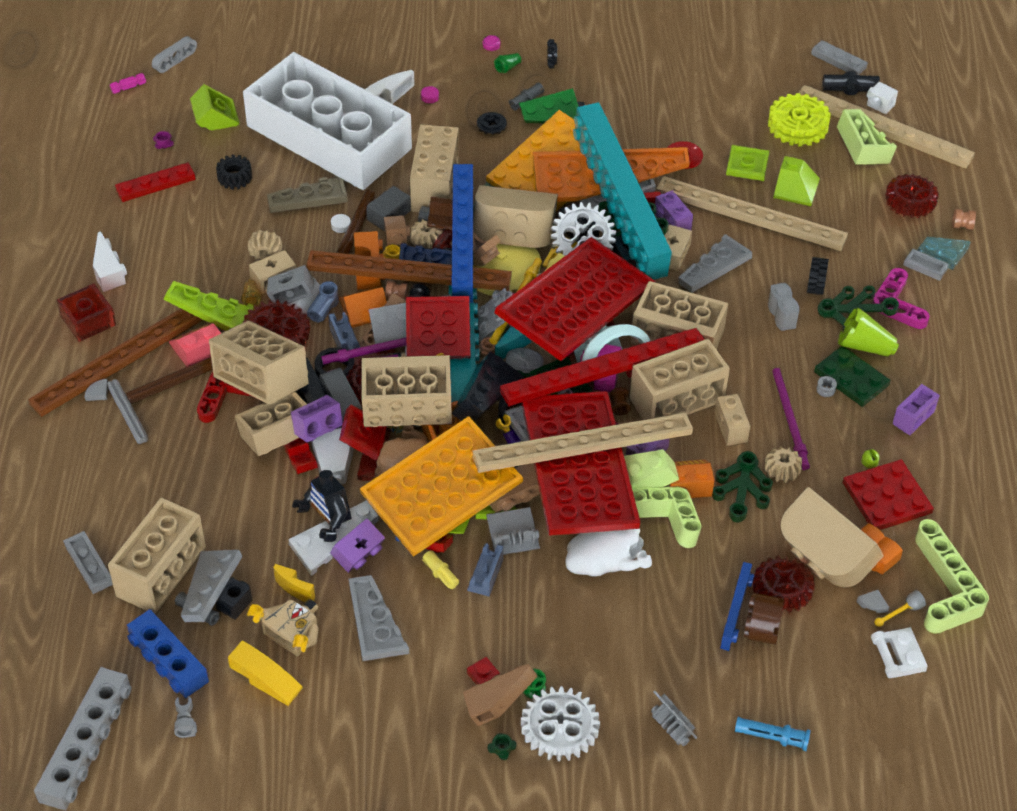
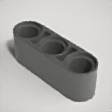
[319,367,362,423]

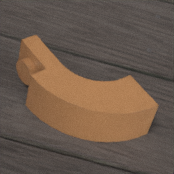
[450,232,501,266]

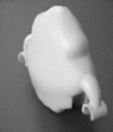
[565,529,652,576]

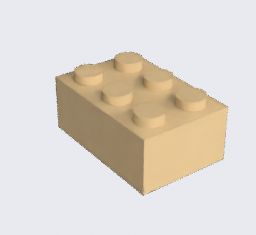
[235,391,307,456]

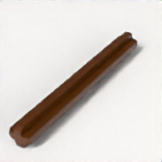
[336,189,375,254]
[126,357,213,404]

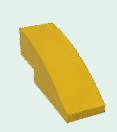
[228,640,302,706]

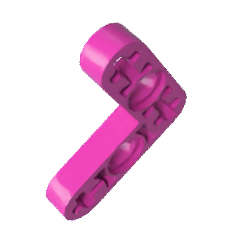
[872,268,930,329]

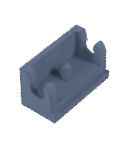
[329,312,360,350]
[468,543,503,597]

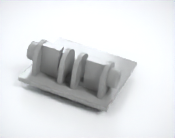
[478,288,507,341]
[486,507,540,555]
[651,691,698,746]

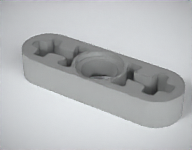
[152,36,197,73]

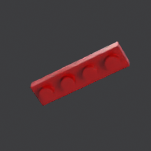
[115,162,196,202]

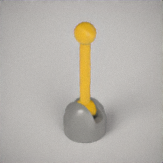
[874,590,926,627]

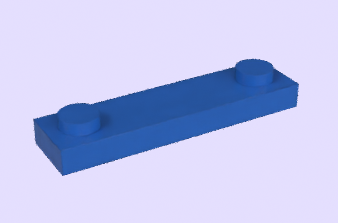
[720,562,755,651]

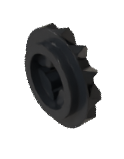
[547,39,557,69]
[477,112,507,136]

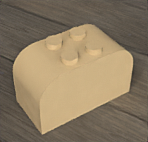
[473,185,558,248]
[781,487,884,587]

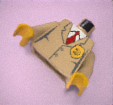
[247,599,319,657]

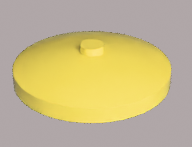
[473,244,541,296]

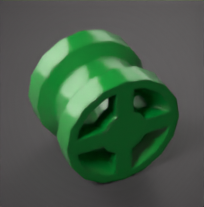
[523,668,546,699]

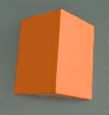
[339,287,387,328]

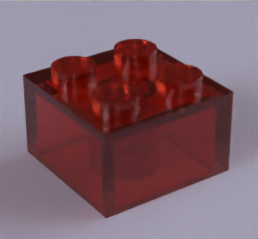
[56,283,116,342]

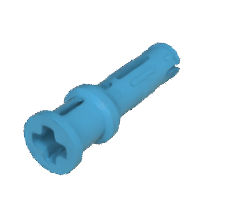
[735,717,811,751]

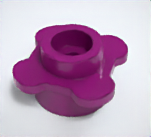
[153,131,174,149]

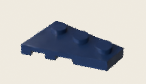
[399,243,452,281]

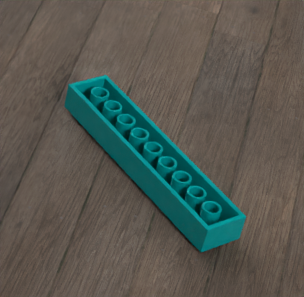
[573,102,672,280]

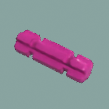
[110,73,146,94]

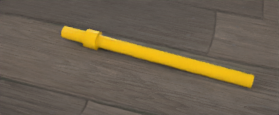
[490,258,542,345]

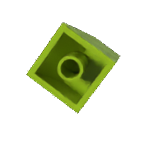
[190,84,240,131]

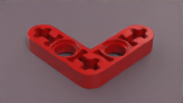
[197,372,253,423]

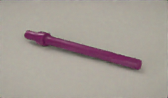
[321,337,407,364]
[772,368,810,470]

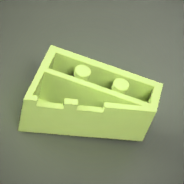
[837,109,897,165]
[624,450,679,488]

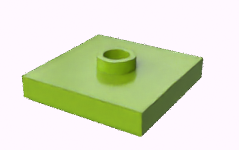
[726,145,769,181]

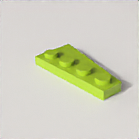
[163,281,255,331]

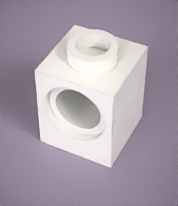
[867,82,898,114]

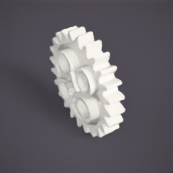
[551,202,616,256]
[521,686,600,761]

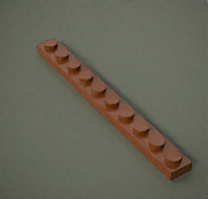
[306,250,512,292]
[28,309,203,417]

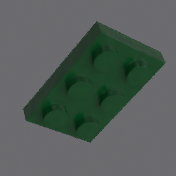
[814,346,891,407]

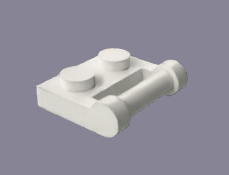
[871,627,928,678]

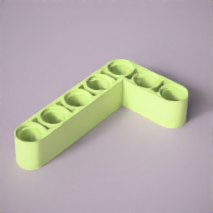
[632,486,701,548]
[915,519,989,634]

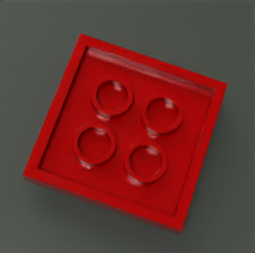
[406,296,471,359]
[842,459,934,530]

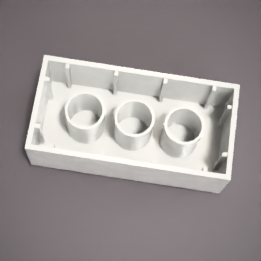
[243,52,412,190]

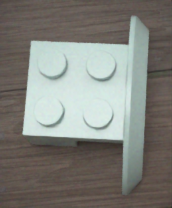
[574,324,651,362]

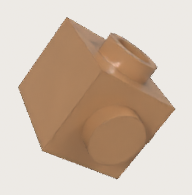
[384,216,410,246]

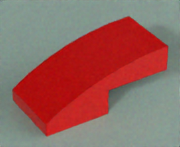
[283,438,318,475]

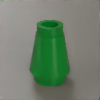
[494,53,521,73]

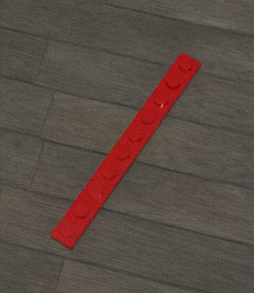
[500,328,705,406]

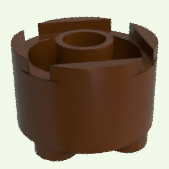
[744,593,784,645]

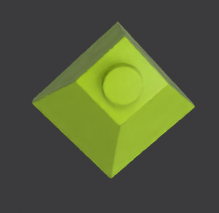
[773,156,820,206]

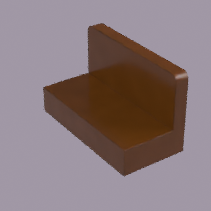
[427,196,453,230]

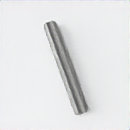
[107,379,148,444]

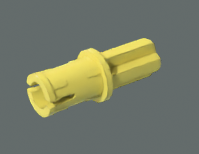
[422,550,459,589]

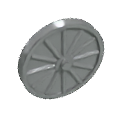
[506,348,544,373]

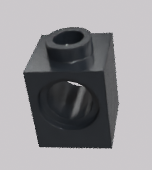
[216,577,252,620]

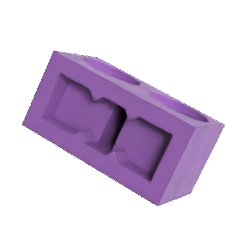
[655,190,693,230]
[893,384,940,435]
[291,395,343,442]

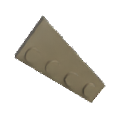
[267,175,348,213]

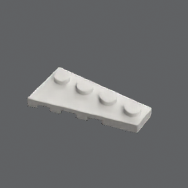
[288,500,379,576]

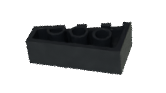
[452,351,524,422]

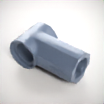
[307,281,339,323]

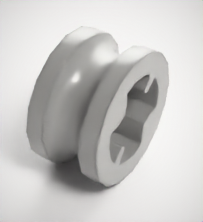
[816,376,837,397]

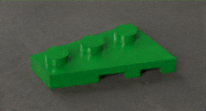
[519,88,579,123]

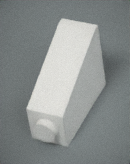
[312,428,354,484]

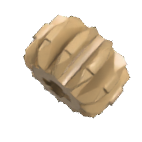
[410,219,443,250]
[248,230,282,260]
[764,446,802,483]

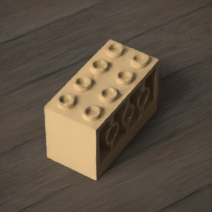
[410,125,459,213]
[631,281,728,350]
[209,321,309,405]
[630,339,730,420]
[362,355,452,427]
[108,498,206,614]

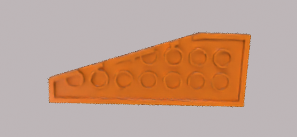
[533,147,690,202]

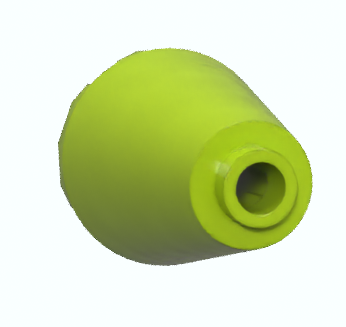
[838,308,899,357]

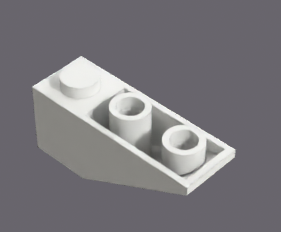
[93,232,127,292]

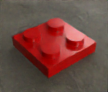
[339,405,387,460]

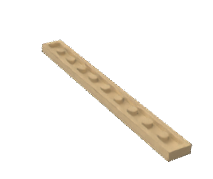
[798,85,975,169]
[656,176,848,251]
[472,413,693,473]

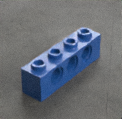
[127,609,209,698]

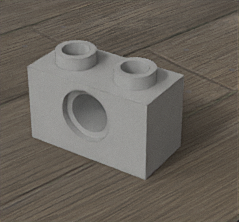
[267,265,314,308]

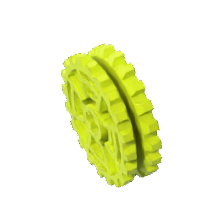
[768,93,831,146]

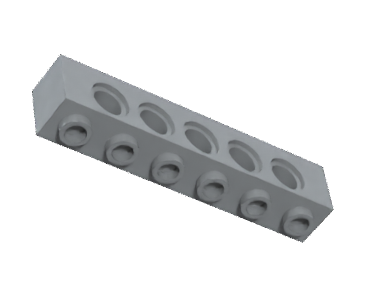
[34,667,131,811]

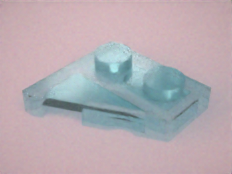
[918,237,971,270]

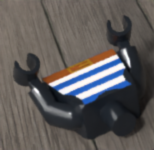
[292,470,352,542]

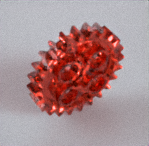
[243,299,311,346]

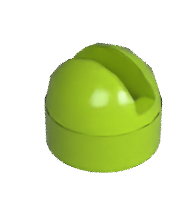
[861,449,880,468]

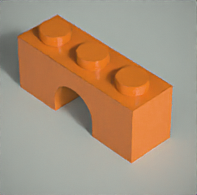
[354,231,385,290]

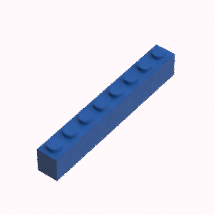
[452,164,473,303]

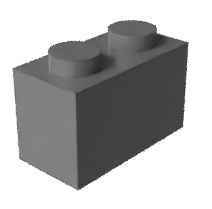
[366,186,411,231]

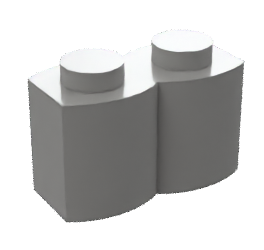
[768,283,799,331]

